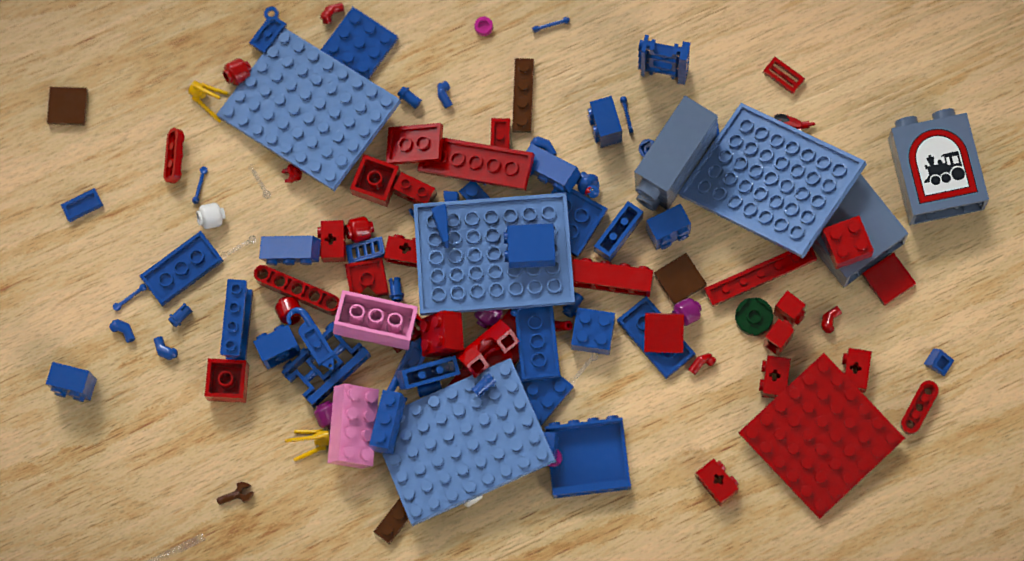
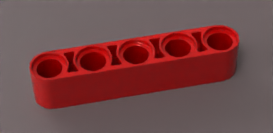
[254,265,340,316]

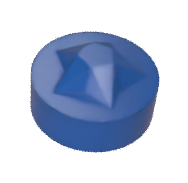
[639,139,654,157]

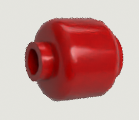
[222,58,252,86]
[345,216,374,243]
[275,296,301,325]

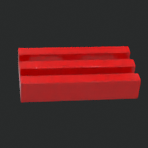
[763,57,805,94]

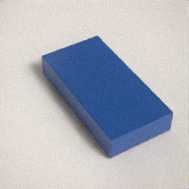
[61,188,104,222]

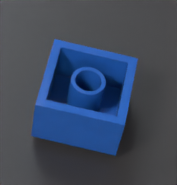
[587,96,622,148]
[646,204,691,250]
[571,307,615,355]
[253,325,301,370]
[46,362,97,402]

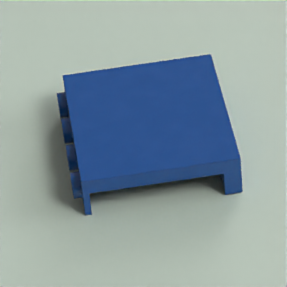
[545,415,631,499]

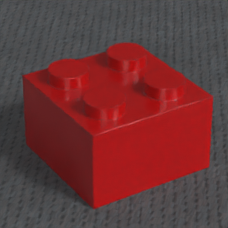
[350,154,401,207]
[821,215,874,270]
[420,310,464,358]
[205,358,250,403]

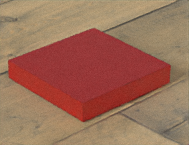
[862,253,916,306]
[345,257,389,297]
[644,313,684,353]

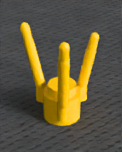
[188,81,229,123]
[285,429,330,461]

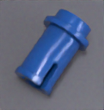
[397,86,422,109]
[388,277,404,302]
[562,292,584,318]
[168,303,193,327]
[471,373,496,398]
[417,381,442,398]

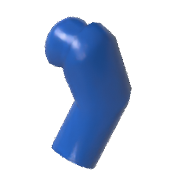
[437,81,453,109]
[530,136,557,156]
[109,319,135,343]
[153,336,178,360]

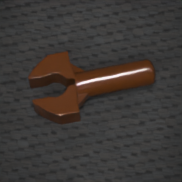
[217,482,254,505]

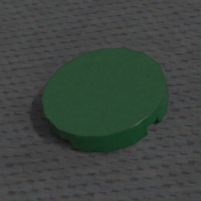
[735,298,773,336]

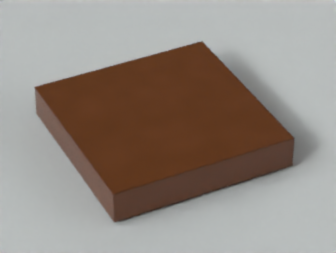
[47,87,88,125]
[654,253,707,305]

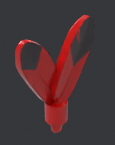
[774,114,815,131]

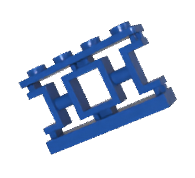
[638,35,691,85]
[220,279,253,360]
[282,322,371,408]

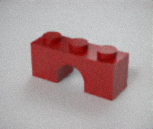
[456,319,520,378]

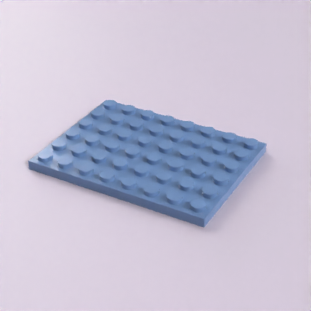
[216,28,401,191]
[678,103,867,258]
[413,193,575,316]
[382,358,556,526]

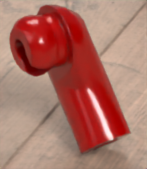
[320,2,344,24]
[821,306,842,334]
[554,320,573,332]
[688,353,716,375]

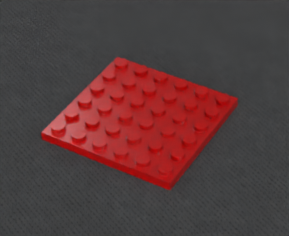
[738,353,905,519]

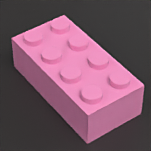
[333,290,418,351]
[328,383,379,469]

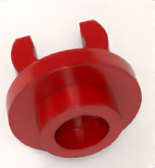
[282,164,302,183]

